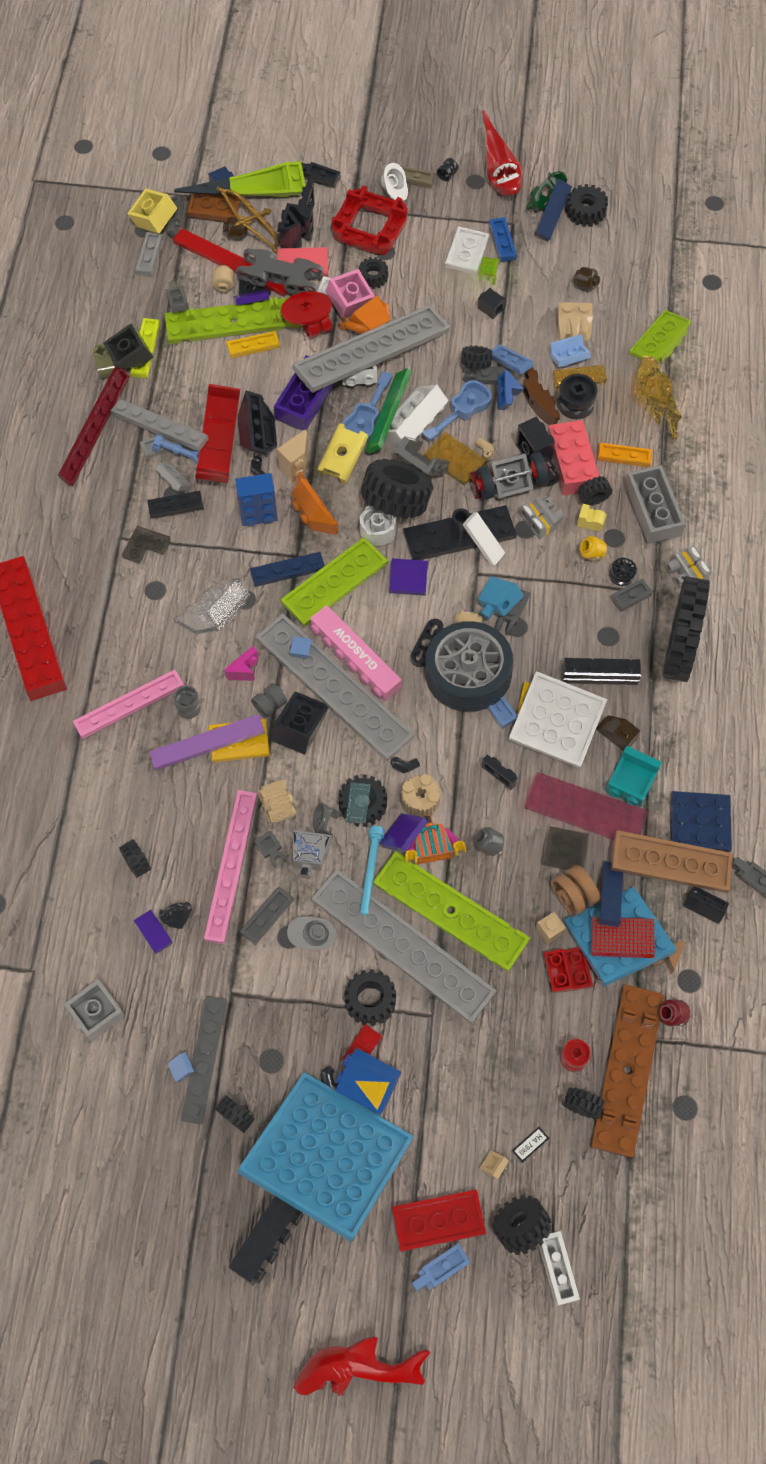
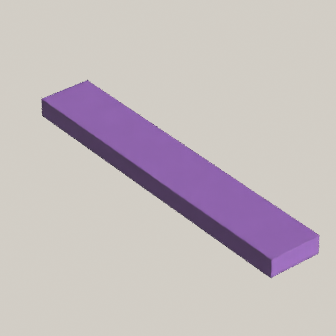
[149,714,265,770]

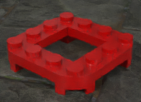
[332,185,408,255]

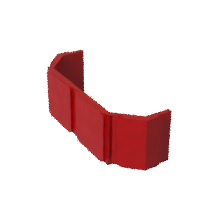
[195,384,241,483]

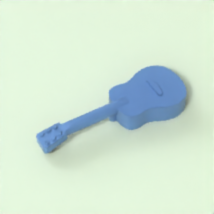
[342,371,392,444]
[422,380,492,441]

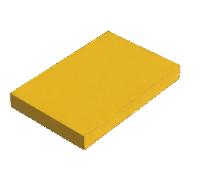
[209,719,270,763]

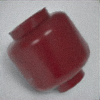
[659,999,691,1027]

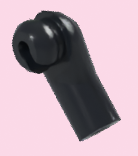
[250,455,266,475]

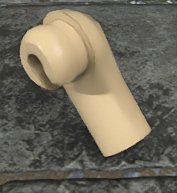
[475,437,495,460]

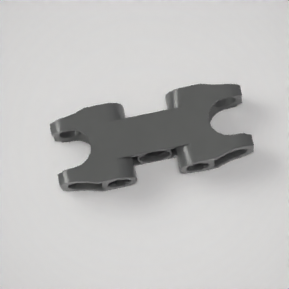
[236,248,324,295]

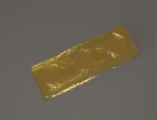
[553,365,607,388]

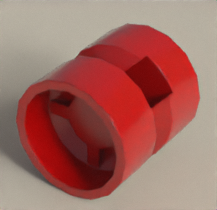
[302,315,332,339]
[560,1039,591,1072]

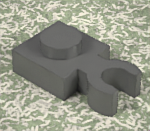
[254,831,286,868]

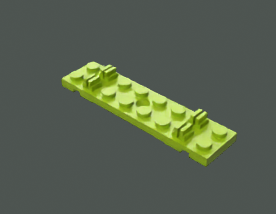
[164,297,303,344]
[373,851,530,972]

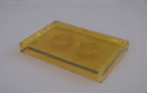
[423,432,487,486]

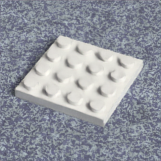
[508,671,607,769]

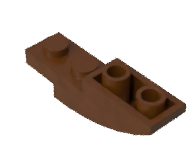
[522,367,560,425]

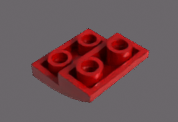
[544,947,593,993]

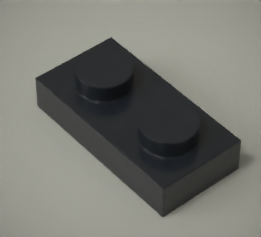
[481,754,518,790]

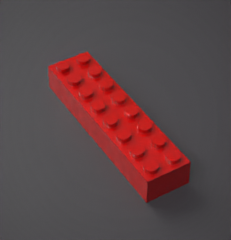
[0,555,67,701]

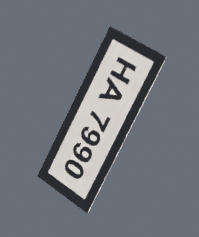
[512,1126,550,1163]

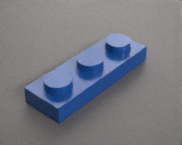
[489,217,517,262]

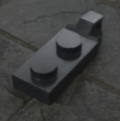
[301,162,341,188]

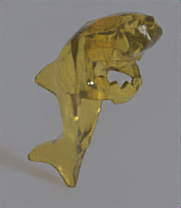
[634,356,682,440]

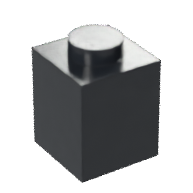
[478,288,505,319]

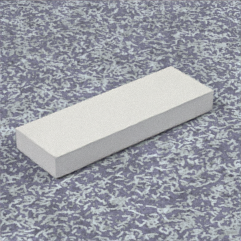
[463,512,505,566]

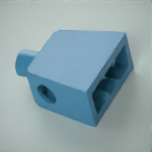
[478,576,524,620]

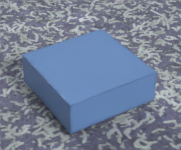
[290,636,312,658]
[168,1053,194,1082]

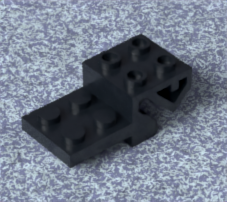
[277,180,315,248]

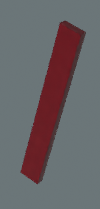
[58,365,130,486]

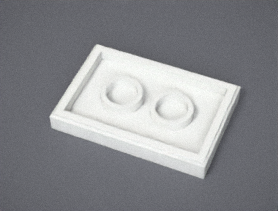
[445,226,490,275]

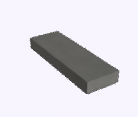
[239,887,294,945]

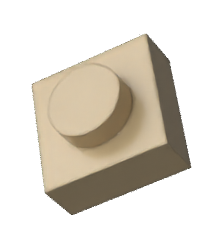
[479,1150,509,1179]

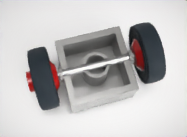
[476,452,548,499]

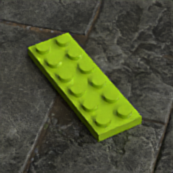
[280,537,388,627]

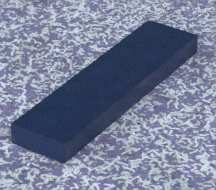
[534,178,572,241]
[599,861,623,927]

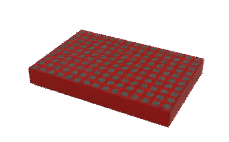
[592,917,655,958]

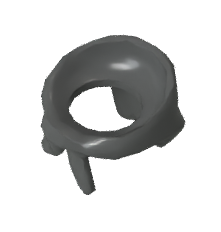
[313,803,342,836]

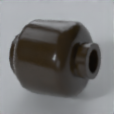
[223,217,247,240]
[574,267,600,291]

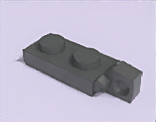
[165,194,184,238]
[165,281,189,313]
[732,857,766,898]

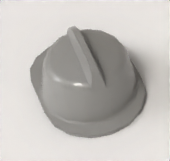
[287,916,336,950]

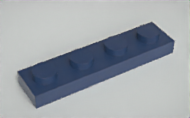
[250,552,325,587]

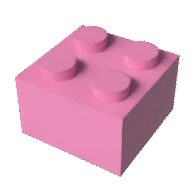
[326,269,375,318]

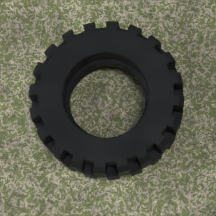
[361,459,433,518]

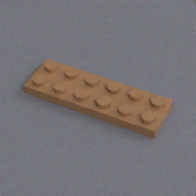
[611,830,733,893]

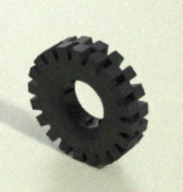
[663,576,710,682]

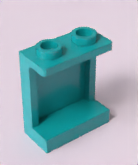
[605,746,662,807]

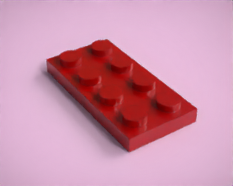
[392,1189,486,1252]

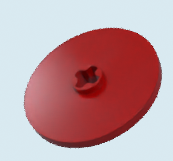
[281,291,332,325]

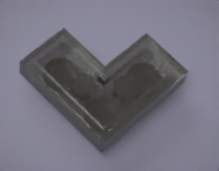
[122,525,171,564]

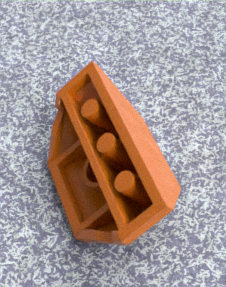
[291,472,338,535]

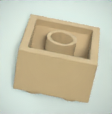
[277,430,309,483]

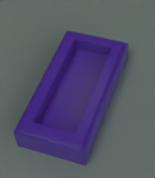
[233,290,269,305]
[134,910,173,954]

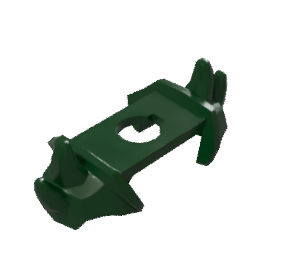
[526,171,568,211]

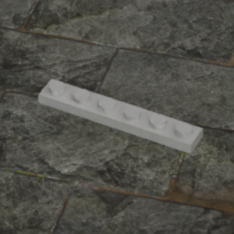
[110,399,208,452]

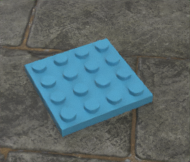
[564,887,677,987]

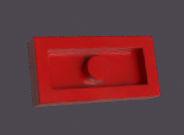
[342,1024,382,1062]

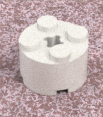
[360,506,396,546]

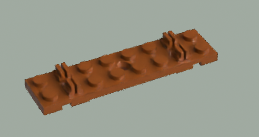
[590,984,665,1158]

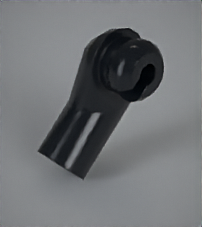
[390,757,420,774]
[320,1066,338,1090]

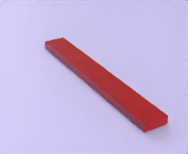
[173,228,288,297]

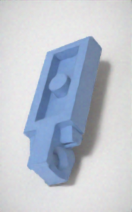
[411,1243,471,1292]

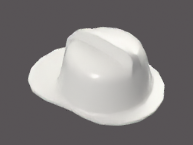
[381,163,408,201]

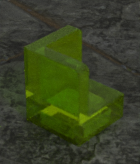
[480,257,499,285]

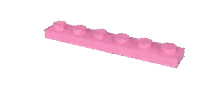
[73,670,184,739]

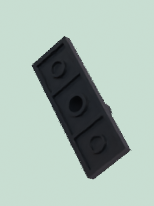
[403,505,517,560]

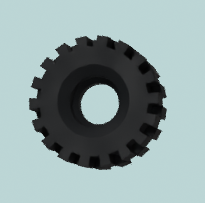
[566,184,608,227]
[338,774,387,827]
[492,1195,552,1255]

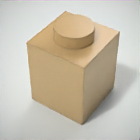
[535,912,566,945]

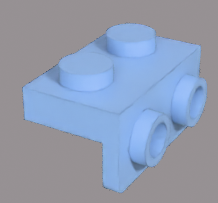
[550,334,591,367]

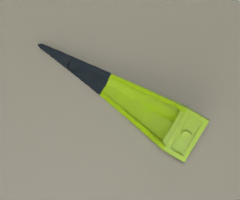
[174,161,306,197]

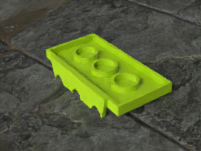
[629,310,691,365]

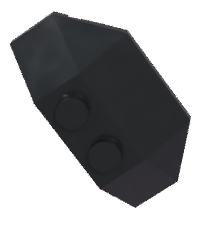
[237,390,277,455]

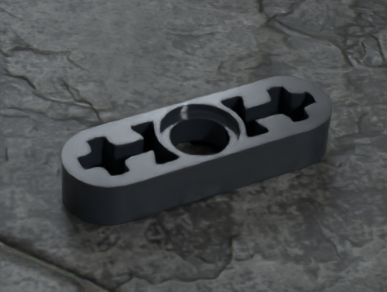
[411,618,444,667]

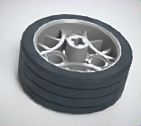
[426,621,513,712]

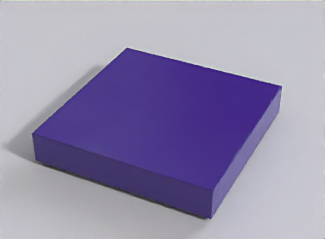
[389,558,428,596]
[379,813,428,852]

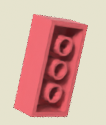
[547,420,599,496]

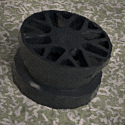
[609,557,637,586]

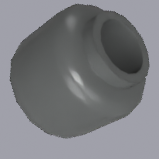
[475,827,504,856]

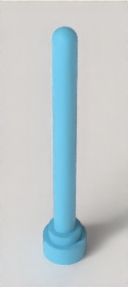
[360,826,385,916]

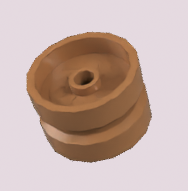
[551,865,600,917]

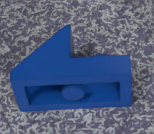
[498,370,524,410]

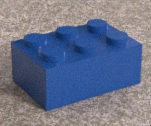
[235,473,278,526]

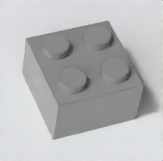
[64,979,125,1042]

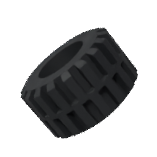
[344,969,396,1026]

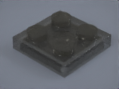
[543,826,589,870]

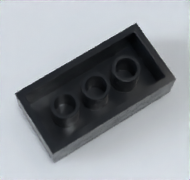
[228,1196,304,1286]

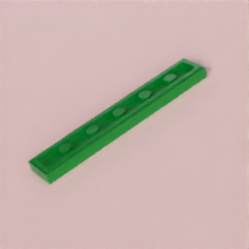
[365,368,411,454]

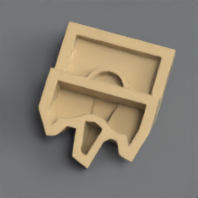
[557,302,593,342]

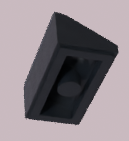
[683,886,729,924]

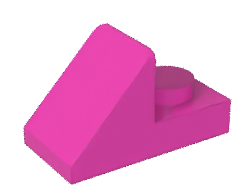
[224,646,259,681]

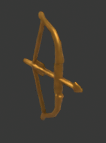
[217,187,278,253]

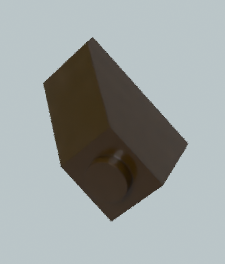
[596,715,641,752]

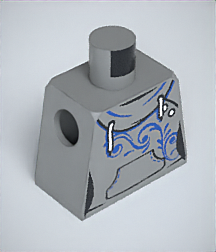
[293,830,331,879]

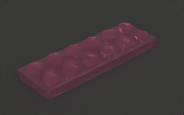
[525,772,649,840]

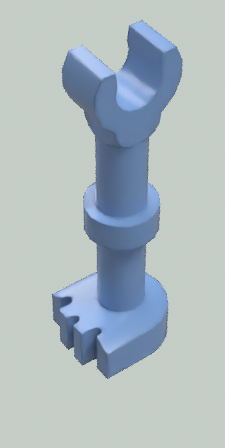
[152,434,199,465]

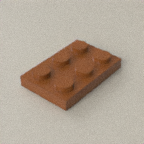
[187,193,242,222]

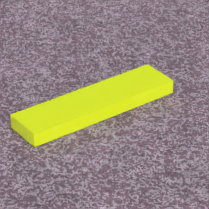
[130,318,160,378]

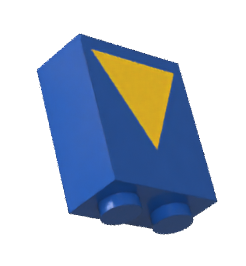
[336,1048,402,1115]

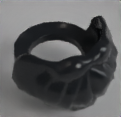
[159,901,192,929]

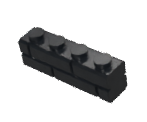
[562,658,641,685]

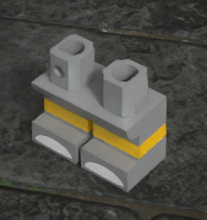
[520,496,564,540]
[666,545,711,588]

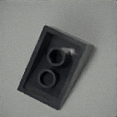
[270,691,329,755]

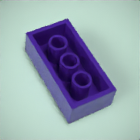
[274,355,336,430]

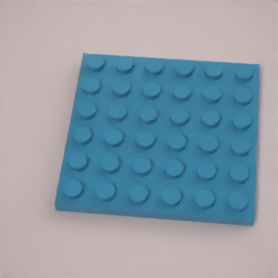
[237,1072,414,1242]

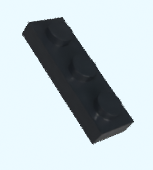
[147,491,204,519]

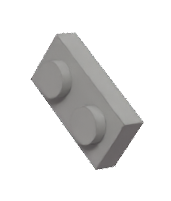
[155,463,192,492]

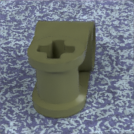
[93,344,115,379]

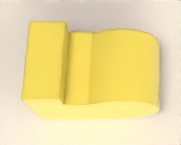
[577,504,607,531]

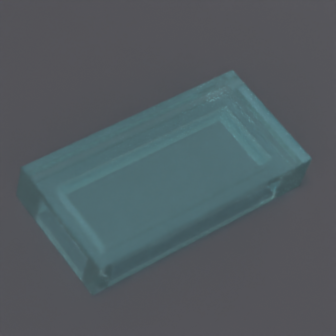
[346,783,370,824]

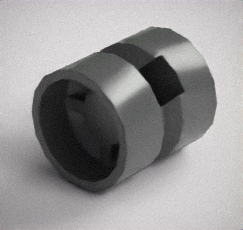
[251,683,287,718]
[173,685,201,719]

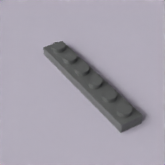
[181,996,227,1125]

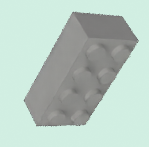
[625,465,686,544]

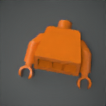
[338,295,390,334]

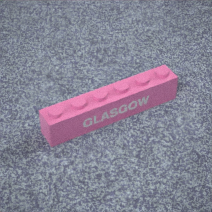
[310,605,402,701]

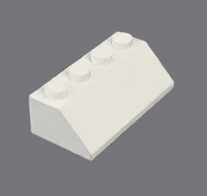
[385,385,448,448]

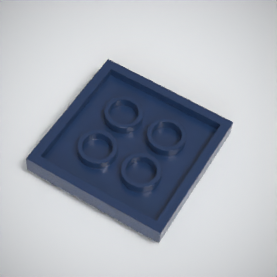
[671,791,732,852]

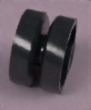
[557,373,598,420]

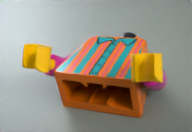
[405,816,467,865]

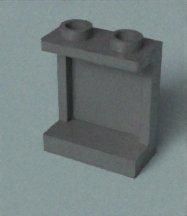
[395,436,450,477]

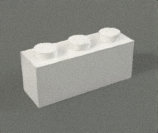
[538,1231,580,1307]

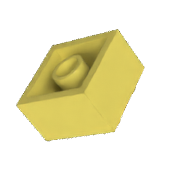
[127,189,177,233]

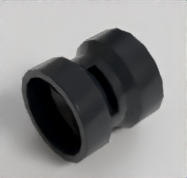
[437,158,459,181]
[544,462,560,487]

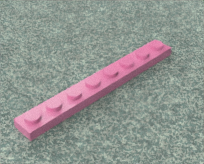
[204,790,257,944]

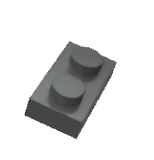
[611,579,653,612]

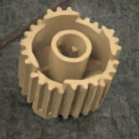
[401,774,441,817]
[257,779,297,823]

